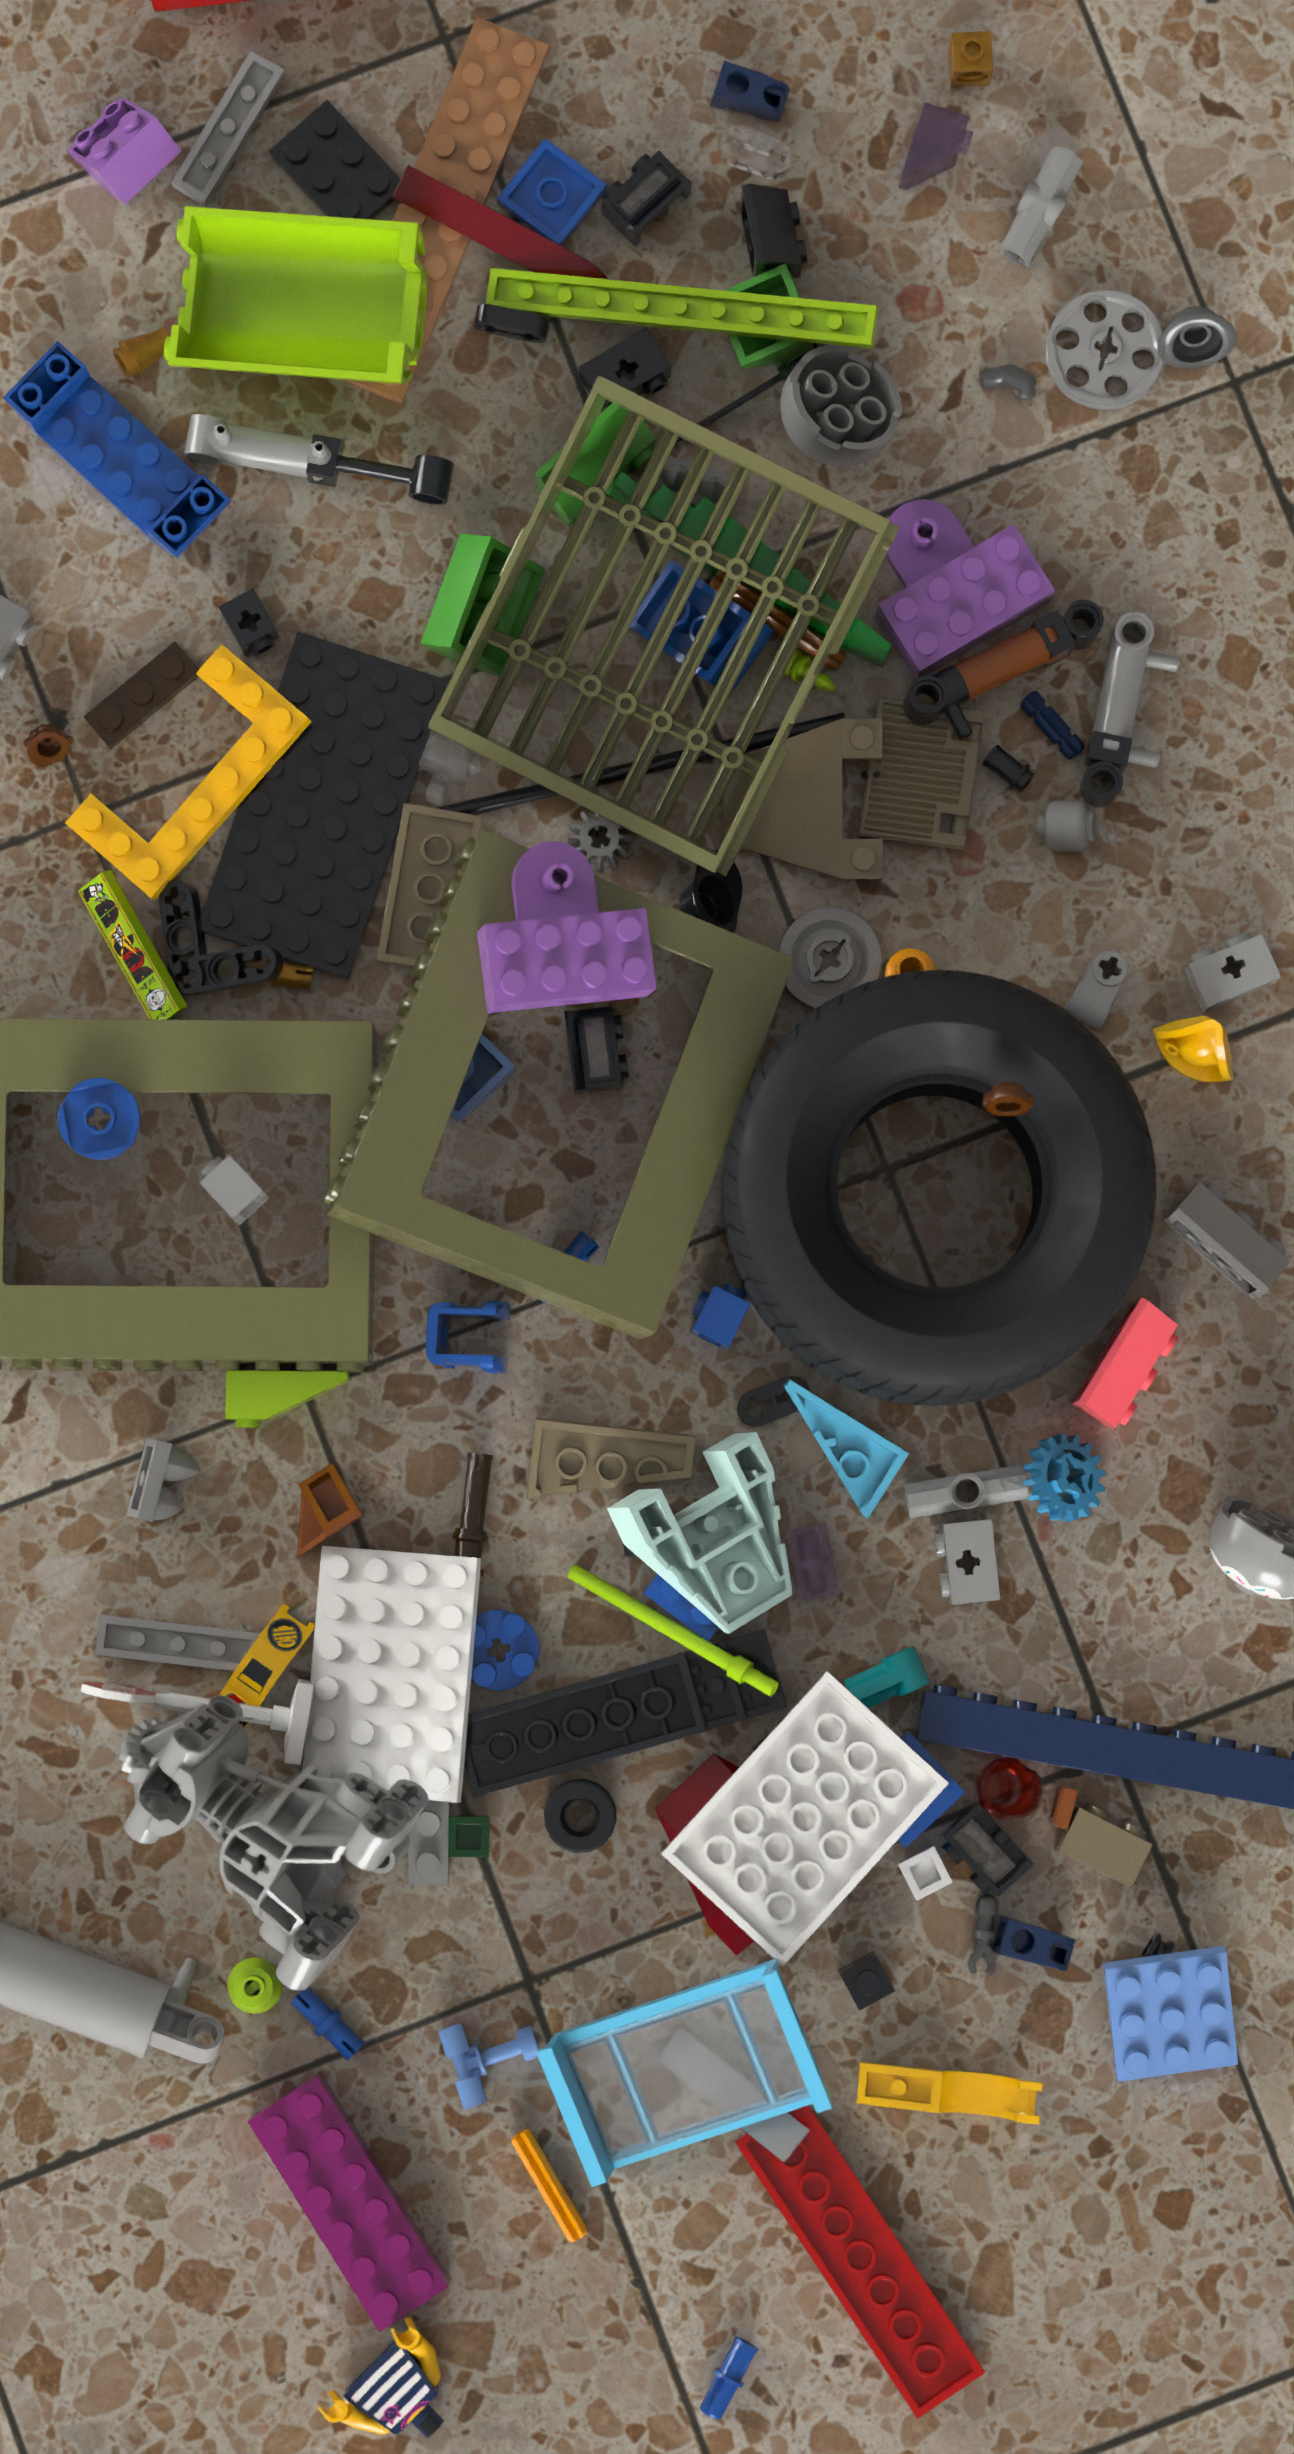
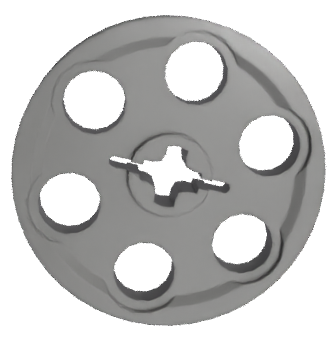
[1046,290,1163,410]

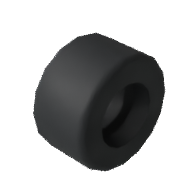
[544,1779,617,1853]

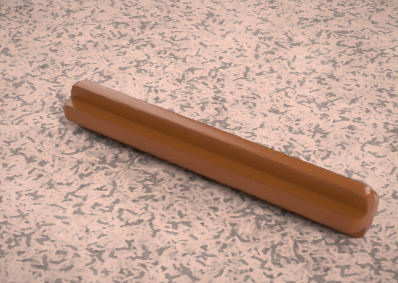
[710,570,846,670]

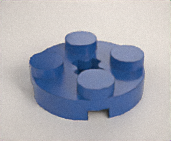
[58,1078,141,1160]
[471,1610,539,1691]

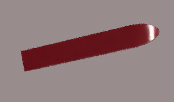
[392,165,608,279]

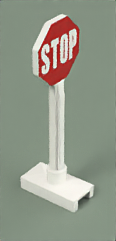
[81,1679,314,1765]

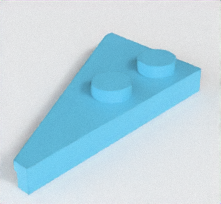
[784,1378,909,1518]

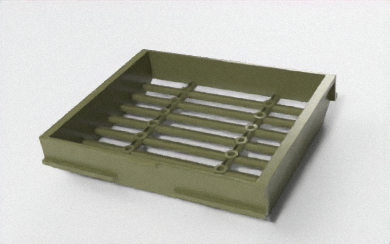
[428,376,900,876]

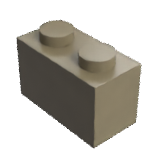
[1054,1803,1153,1888]

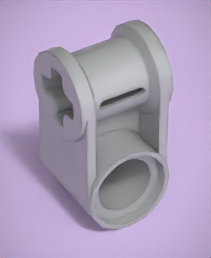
[1064,950,1128,1030]

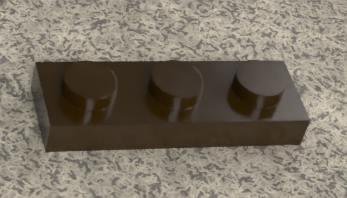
[83,641,199,749]

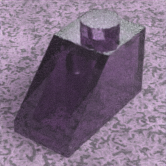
[899,102,974,190]

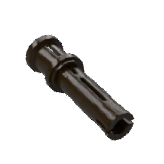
[452,1453,493,1577]

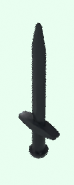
[675,343,825,444]

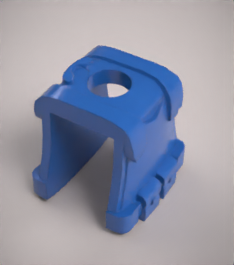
[426,1300,511,1374]

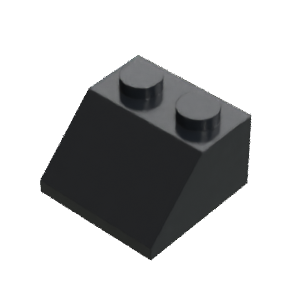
[740,184,807,278]

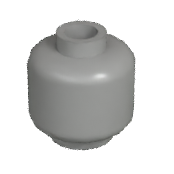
[1037,800,1097,852]

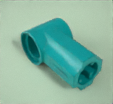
[843,1646,930,1708]

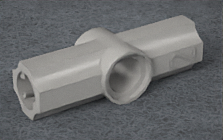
[999,146,1083,267]
[903,1464,1029,1519]

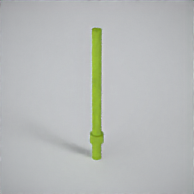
[567,1564,779,1697]

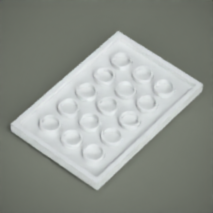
[302,1546,481,1803]
[661,1671,949,1966]

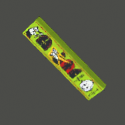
[78,870,188,1020]

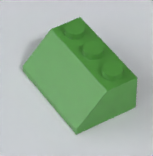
[535,403,656,527]
[420,533,545,677]

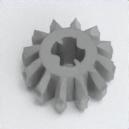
[566,810,633,875]

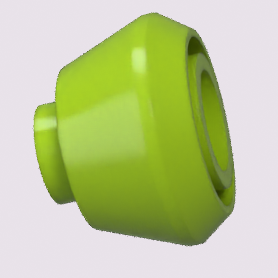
[227,1957,283,2014]

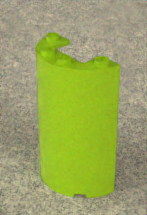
[164,206,427,384]

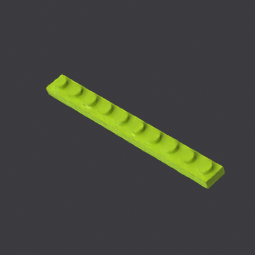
[486,268,879,349]

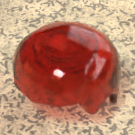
[976,1758,1043,1820]

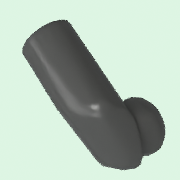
[979,364,1037,401]

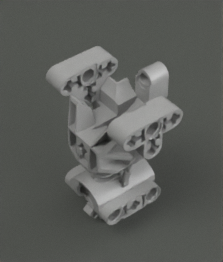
[118,1695,429,1990]

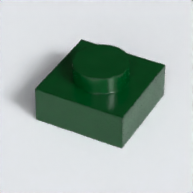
[448,1816,490,1858]

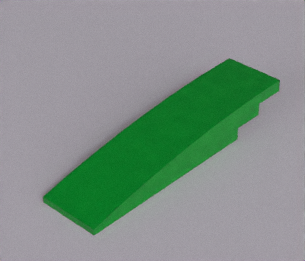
[612,472,892,668]

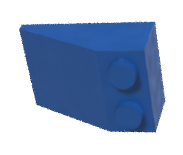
[629,560,774,696]

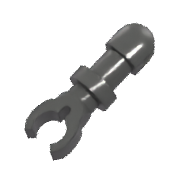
[968,1894,998,1975]

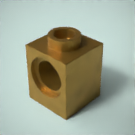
[948,31,993,88]

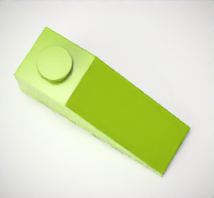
[225,1370,350,1428]

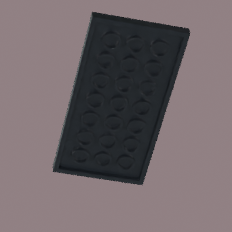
[200,632,448,981]

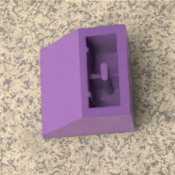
[66,97,182,205]

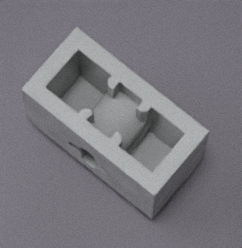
[1184,932,1281,1013]
[199,1155,269,1225]
[935,1519,1000,1605]

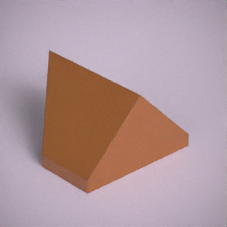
[297,1463,365,1558]

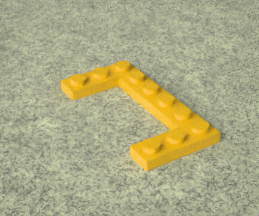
[65,644,311,901]

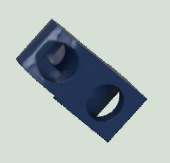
[710,61,790,122]
[992,1915,1076,1971]

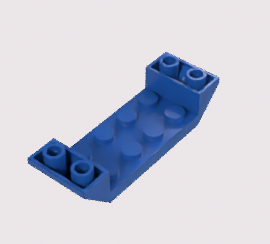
[3,341,231,559]

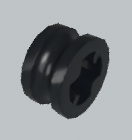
[1139,1932,1175,1958]

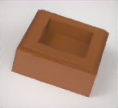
[1049,1785,1078,1830]

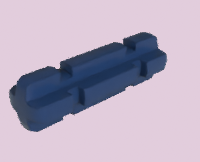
[1020,691,1084,760]

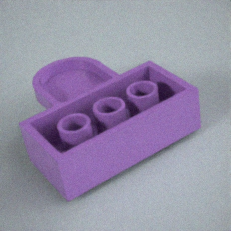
[875,499,1055,679]
[477,841,657,1013]

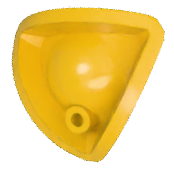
[1152,1016,1233,1083]

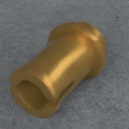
[265,959,314,991]

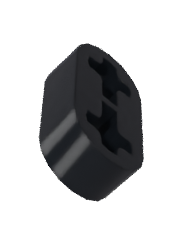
[473,304,550,343]
[736,1376,810,1427]

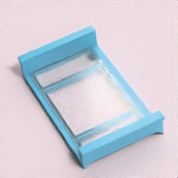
[536,1958,833,2187]

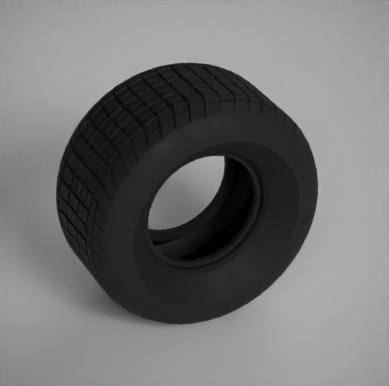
[722,970,1156,1406]

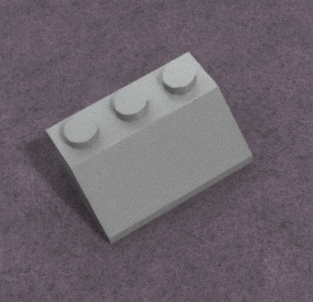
[1163,1182,1290,1300]

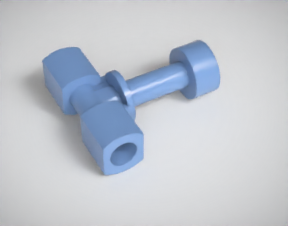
[438,2022,540,2110]

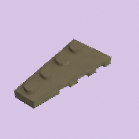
[527,1417,696,1499]

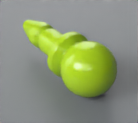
[772,648,836,692]

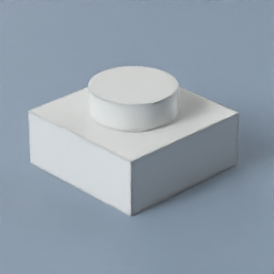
[897,1845,953,1901]

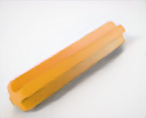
[511,2129,587,2242]

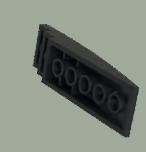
[464,1629,788,1797]

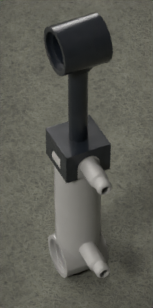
[183,414,454,505]

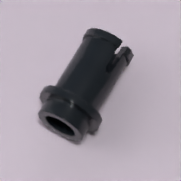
[982,744,1035,793]

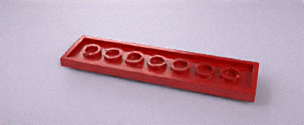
[734,2105,985,2419]

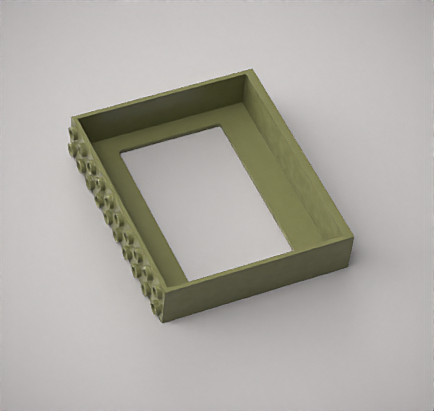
[323,829,795,1339]
[0,1018,377,1373]

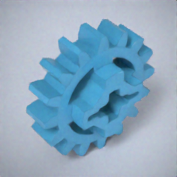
[1023,1433,1106,1522]

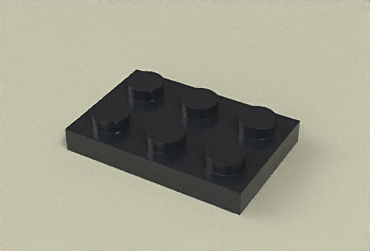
[269,100,401,220]

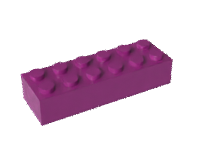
[247,2072,451,2332]

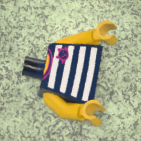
[318,2317,444,2438]

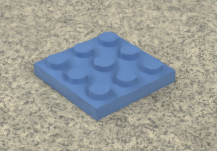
[1103,1946,1238,2082]

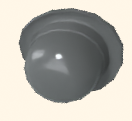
[1158,306,1237,369]

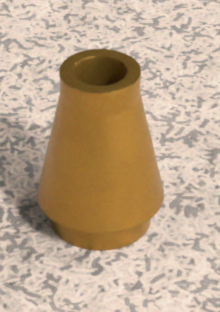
[113,327,170,378]

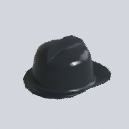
[679,850,743,933]

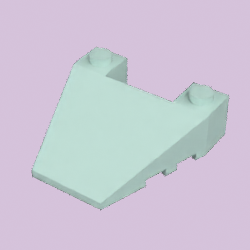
[607,1432,793,1633]

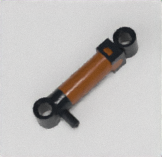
[903,600,1104,740]

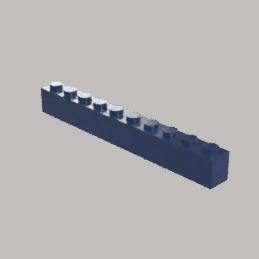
[915,1684,1294,1810]

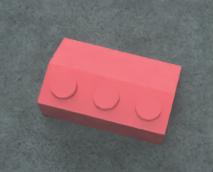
[1071,1297,1179,1429]

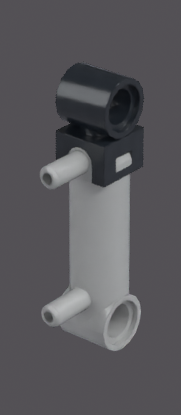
[1080,612,1180,807]

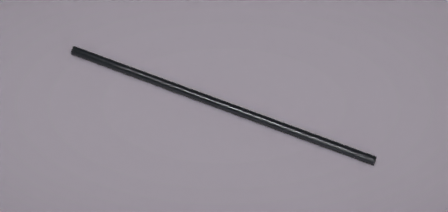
[398,712,845,833]

